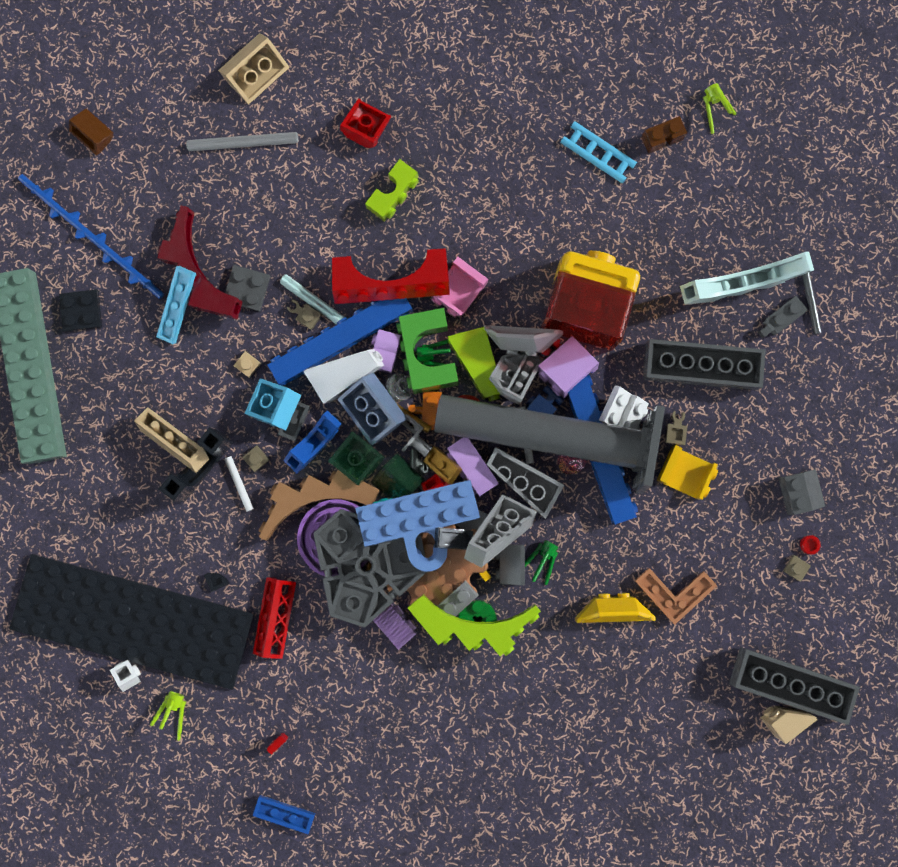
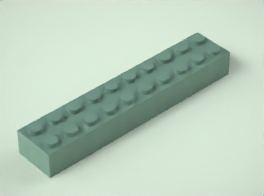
[0,268,67,464]

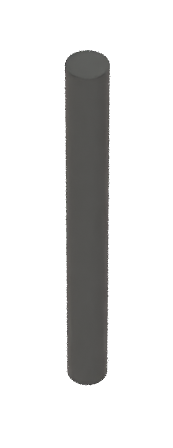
[802,272,822,334]

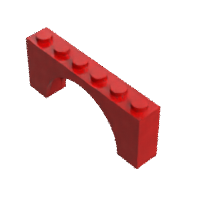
[332,248,450,304]

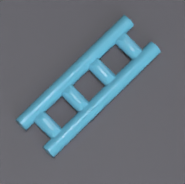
[560,121,637,184]

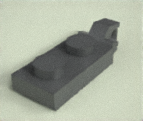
[757,296,808,338]

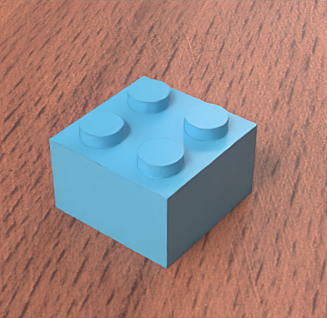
[244,378,301,431]

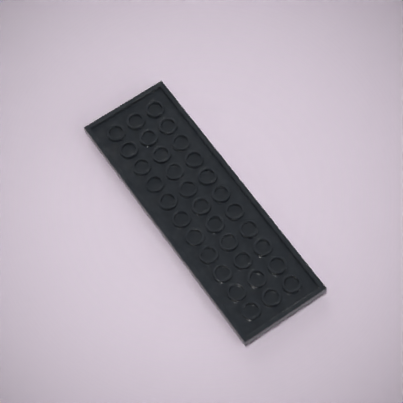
[9,554,255,690]

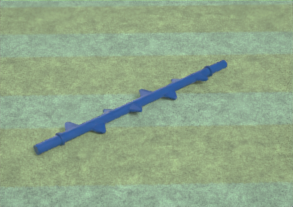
[18,174,164,299]

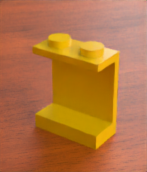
[657,445,718,500]

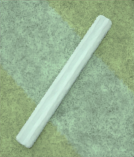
[280,274,345,325]

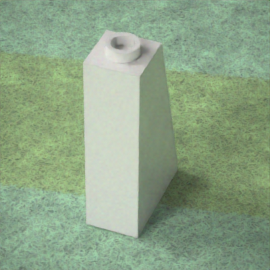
[304,349,384,404]

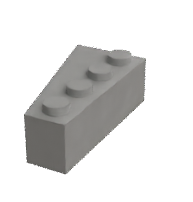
[486,447,564,519]
[464,494,537,568]

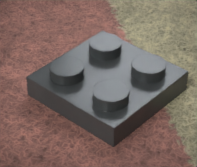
[225,265,271,312]

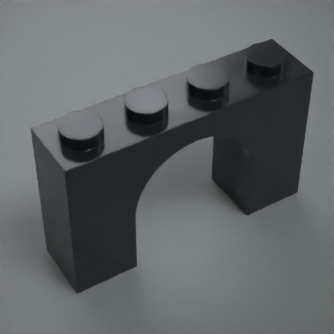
[159,427,234,502]

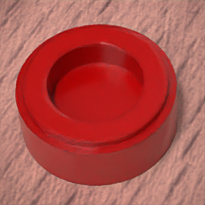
[800,535,821,555]

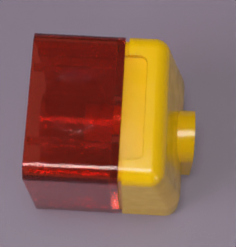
[540,250,640,351]

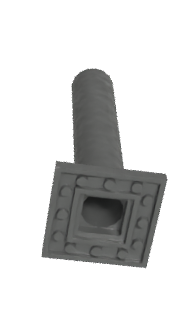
[434,394,665,495]

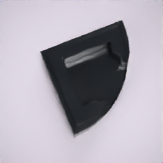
[204,573,230,592]

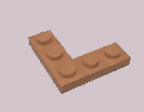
[634,568,717,625]

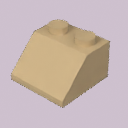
[761,706,817,744]

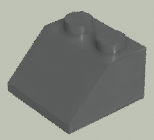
[778,469,825,515]
[495,544,525,585]

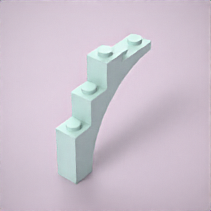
[680,252,814,305]

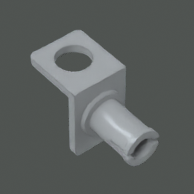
[402,414,432,457]

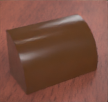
[69,108,114,156]

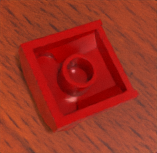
[340,98,391,148]

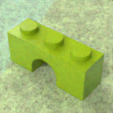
[365,159,419,222]

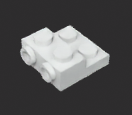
[599,386,649,430]

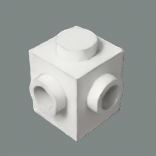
[110,660,141,692]

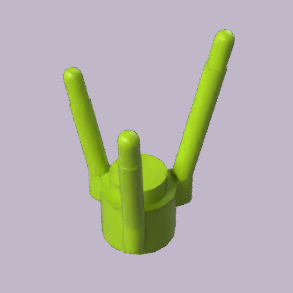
[703,83,736,134]
[150,691,186,741]

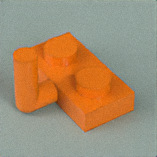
[408,391,442,430]

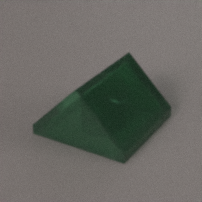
[372,454,425,499]

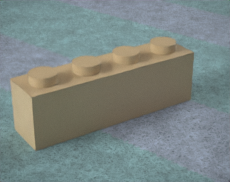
[134,407,209,473]

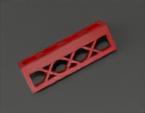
[253,577,296,659]

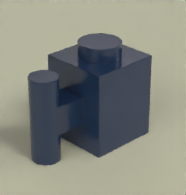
[526,385,564,414]

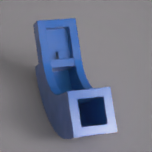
[283,411,341,474]

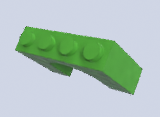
[396,308,459,394]

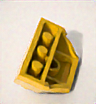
[575,593,656,623]

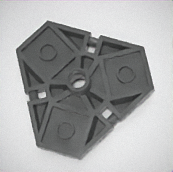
[314,509,426,628]

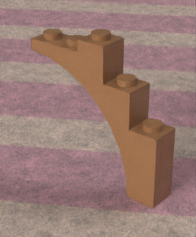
[258,469,380,541]

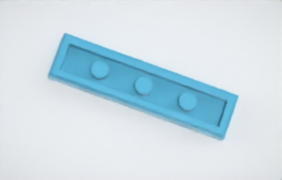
[156,266,196,344]

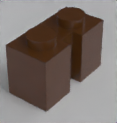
[641,116,687,154]

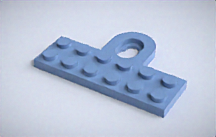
[355,480,480,572]

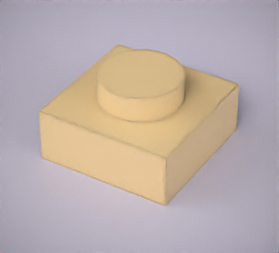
[234,351,261,378]

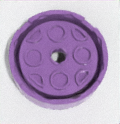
[297,499,369,576]

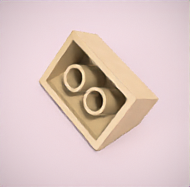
[218,33,290,104]

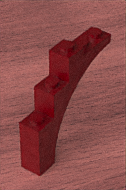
[157,205,242,320]

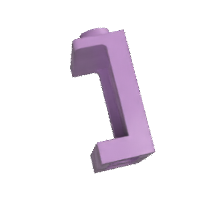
[538,336,599,398]

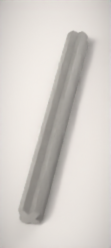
[186,132,299,151]

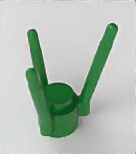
[417,340,457,369]
[525,540,558,585]

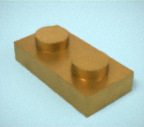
[423,446,462,484]

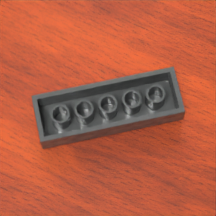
[643,339,766,390]
[729,647,860,725]

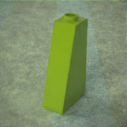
[447,327,501,402]

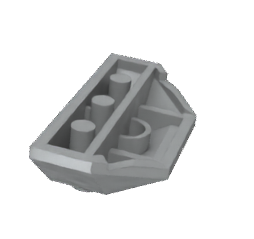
[484,325,563,356]
[489,351,544,405]

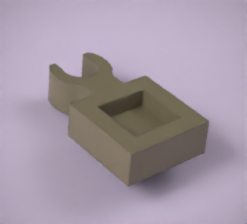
[287,300,322,331]
[665,411,687,446]

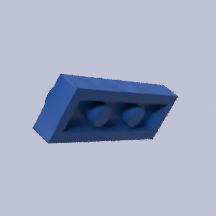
[253,795,316,834]

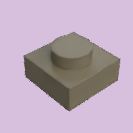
[242,445,270,472]
[783,555,811,582]

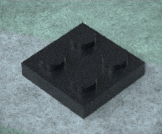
[59,289,102,332]

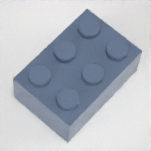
[338,373,407,445]

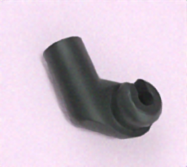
[410,450,429,475]

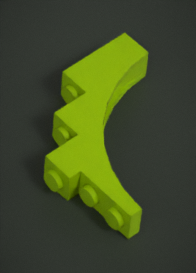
[408,594,541,656]

